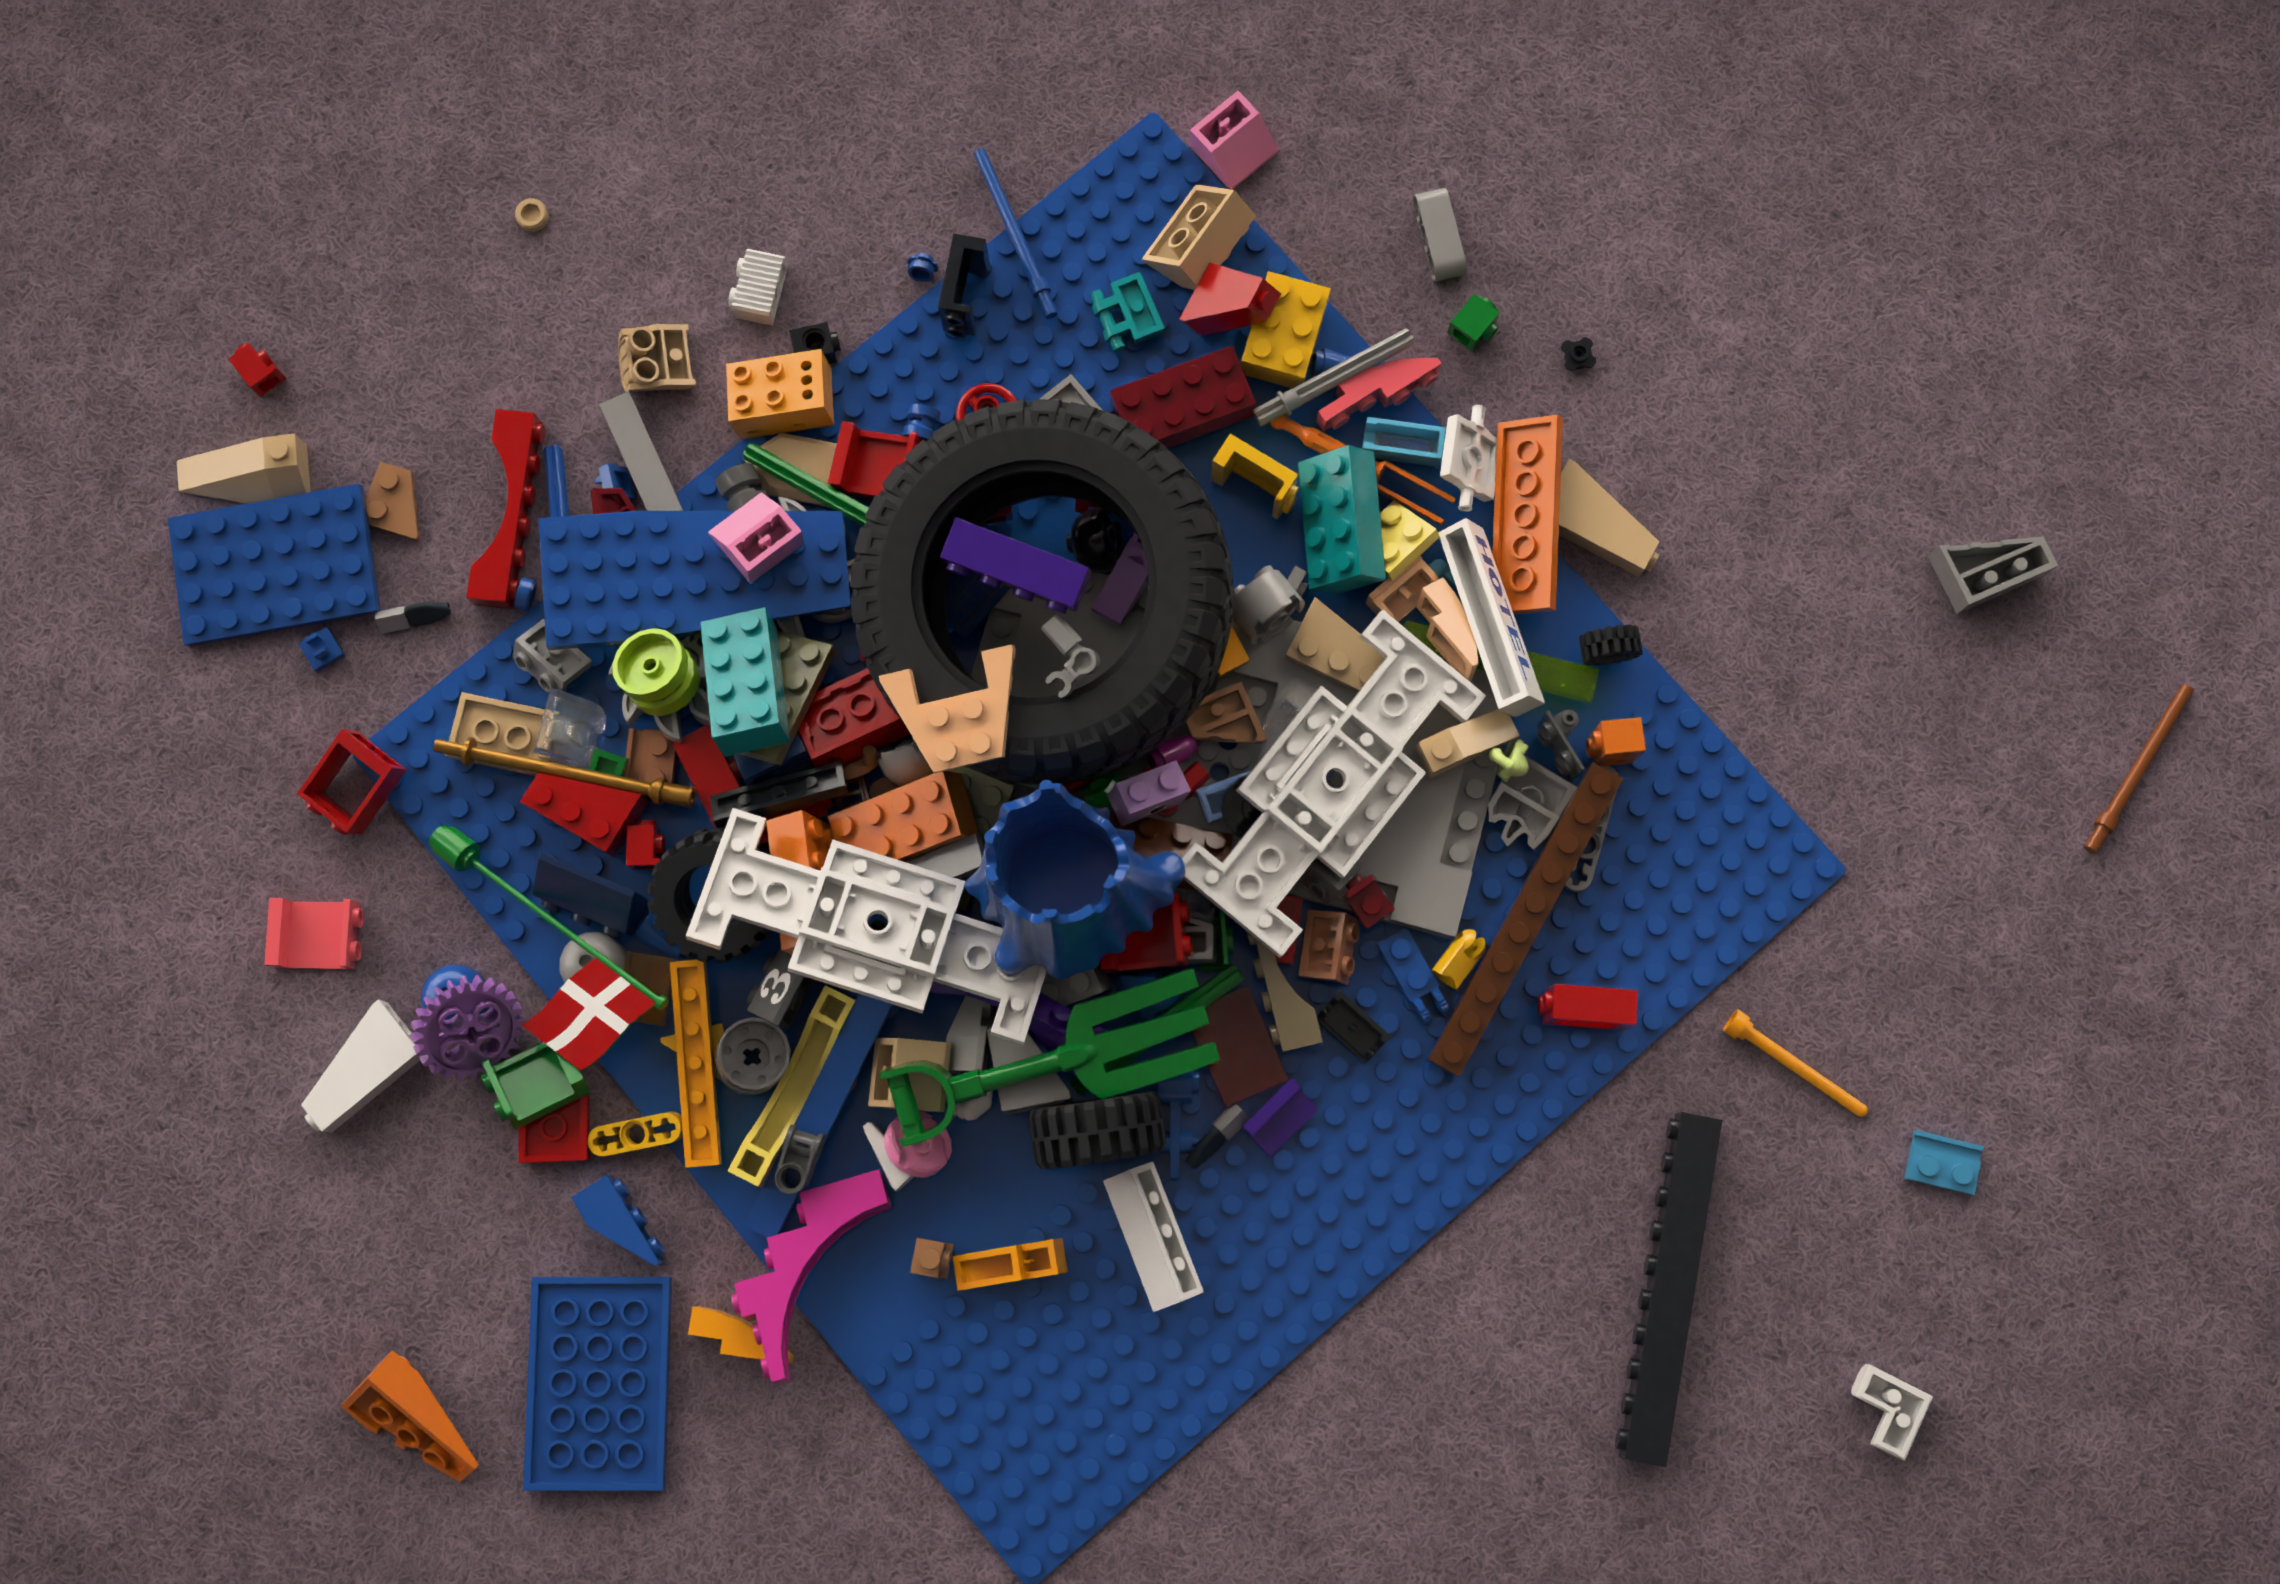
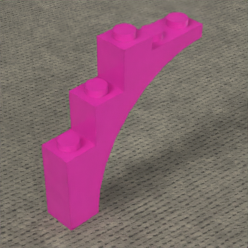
[731,1169,892,1386]

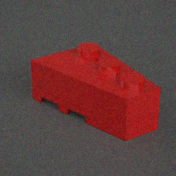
[520,773,649,858]

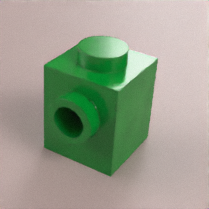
[1447,293,1500,352]

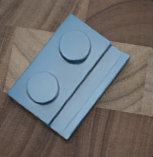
[1904,1130,1984,1195]

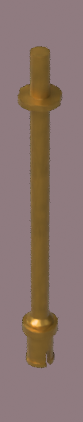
[433,737,696,808]

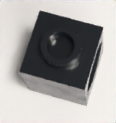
[789,322,841,364]

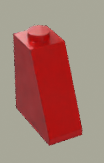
[1179,262,1281,336]

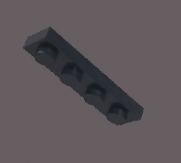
[710,760,849,828]

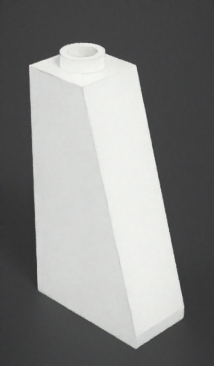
[301,999,420,1133]

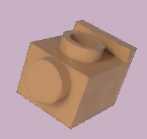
[910,1238,954,1279]

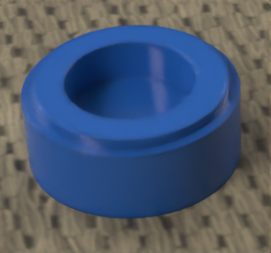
[514,577,537,612]

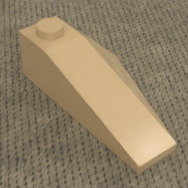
[177,433,311,504]

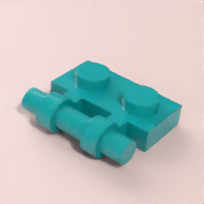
[1090,272,1165,353]

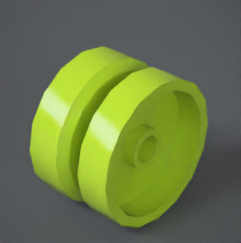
[612,628,700,716]

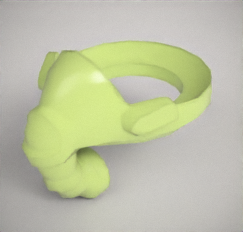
[1488,738,1529,782]

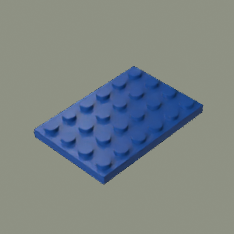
[167,484,381,646]
[523,1277,672,1491]

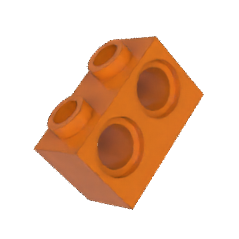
[1586,717,1646,766]

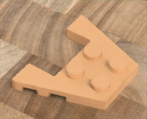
[879,644,1016,773]

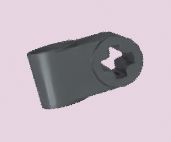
[775,1124,825,1194]

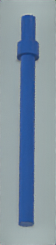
[973,148,1058,319]

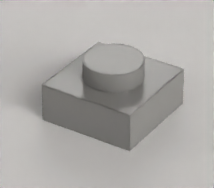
[1287,566,1309,598]

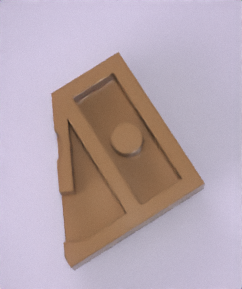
[365,461,421,542]
[1185,681,1267,744]

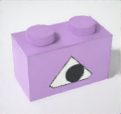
[1107,760,1191,827]

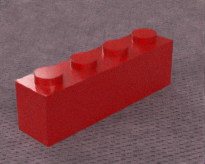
[672,725,769,851]

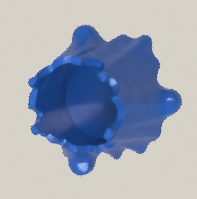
[964,780,1186,979]

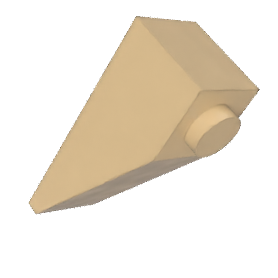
[1414,709,1520,780]

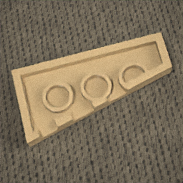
[1285,597,1384,693]

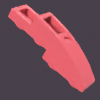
[1316,358,1442,432]

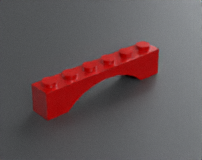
[466,409,545,609]

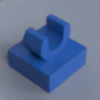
[595,463,636,501]
[298,626,346,673]

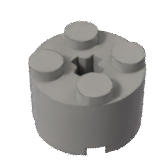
[1232,565,1305,645]

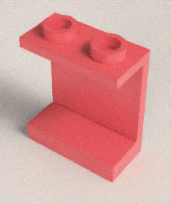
[264,898,364,969]

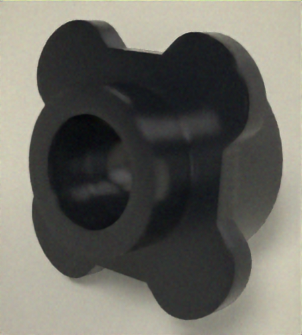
[1561,337,1596,371]

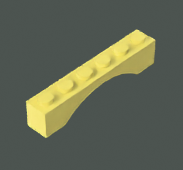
[728,985,856,1188]

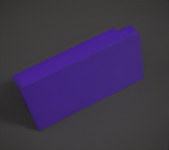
[1242,1078,1317,1156]

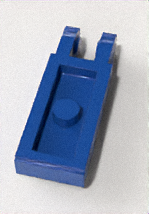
[1376,927,1451,1026]

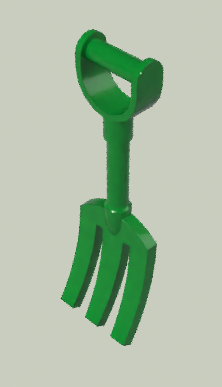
[879,969,1220,1146]

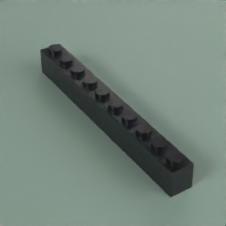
[1615,1112,1723,1467]

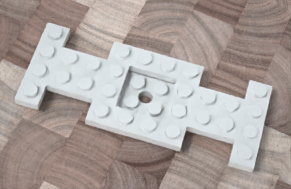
[1182,609,1486,957]
[686,808,1046,1045]

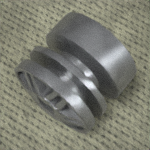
[714,1017,791,1096]

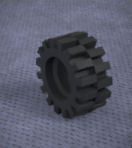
[1579,625,1643,666]

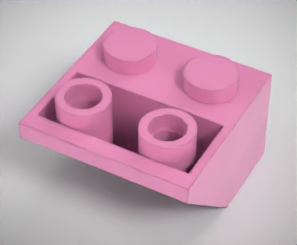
[1189,91,1279,190]
[708,492,803,584]

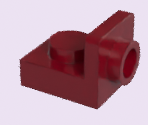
[1342,874,1395,930]

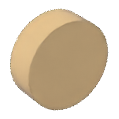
[515,198,549,232]

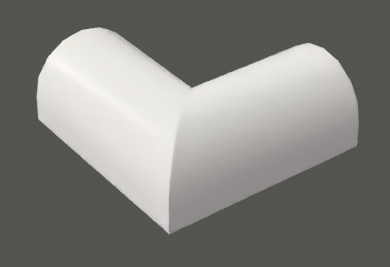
[1851,1364,1933,1461]

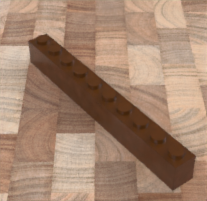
[1426,762,1623,1077]

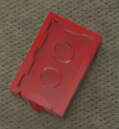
[798,668,910,767]

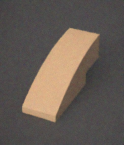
[1416,577,1478,682]

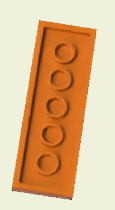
[1492,415,1563,614]

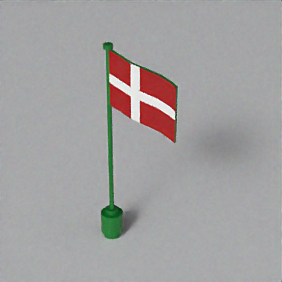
[429,825,669,1071]

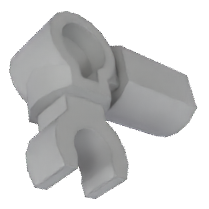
[1041,614,1100,699]

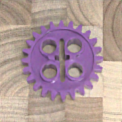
[410,975,525,1082]

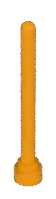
[1723,1009,1868,1117]

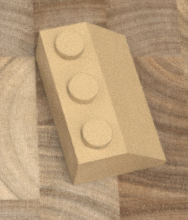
[1142,185,1256,290]

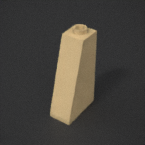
[1559,459,1660,577]

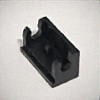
[1317,990,1391,1064]

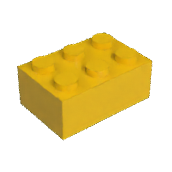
[1241,271,1331,388]

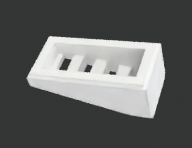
[863,1122,914,1191]

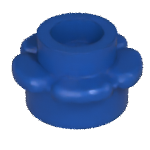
[907,253,938,282]

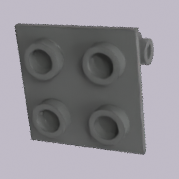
[1536,710,1585,782]

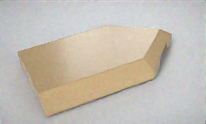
[743,433,837,508]

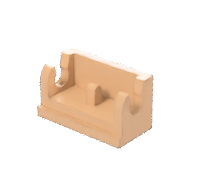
[1366,556,1439,623]

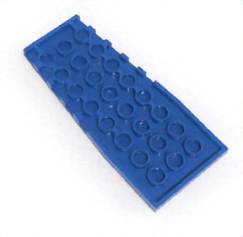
[538,511,851,650]

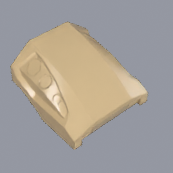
[618,324,696,394]

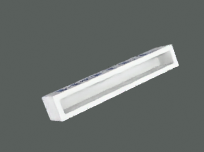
[1438,518,1545,717]

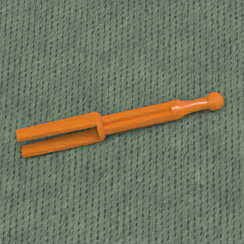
[1270,413,1456,525]

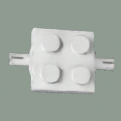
[1440,405,1497,512]

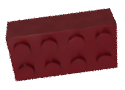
[1110,345,1256,449]

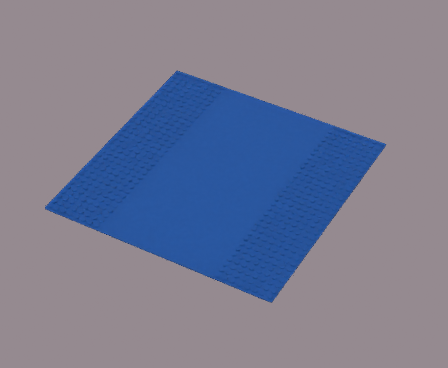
[353,112,1846,1584]

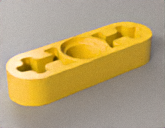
[588,1111,683,1156]

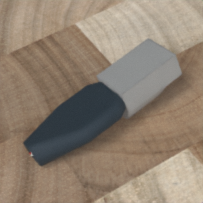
[375,602,451,634]
[1185,1103,1250,1169]

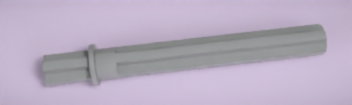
[1252,329,1414,426]

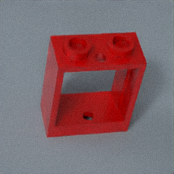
[297,729,407,835]
[1537,984,1638,1031]

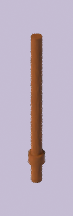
[2084,684,2194,854]

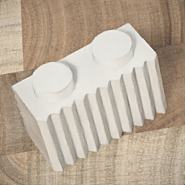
[728,249,788,326]

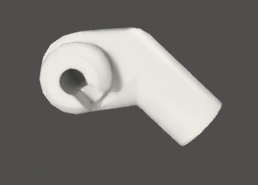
[956,1091,993,1121]

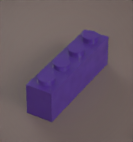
[940,517,1091,614]

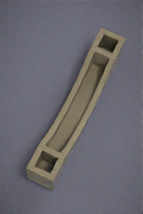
[1246,931,1323,1052]

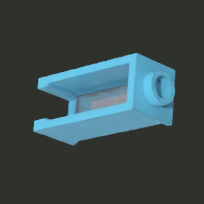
[1362,417,1446,469]

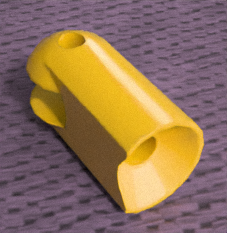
[1431,929,1486,990]

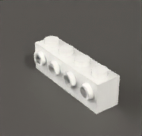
[1103,1161,1204,1312]

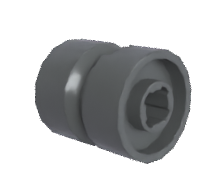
[715,463,769,511]

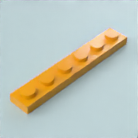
[670,959,722,1168]

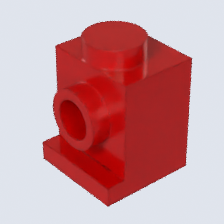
[228,343,286,397]
[626,820,665,871]

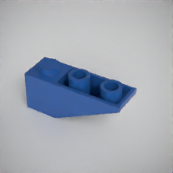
[571,1175,665,1266]

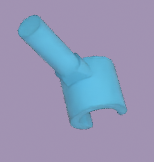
[1428,559,1456,586]

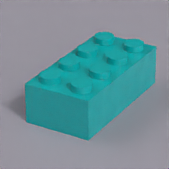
[1298,445,1386,595]
[700,607,790,757]

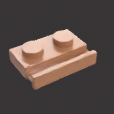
[624,728,677,797]

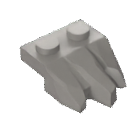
[1488,755,1577,850]

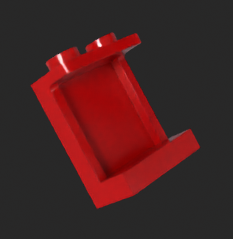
[828,421,922,499]
[1100,893,1193,974]

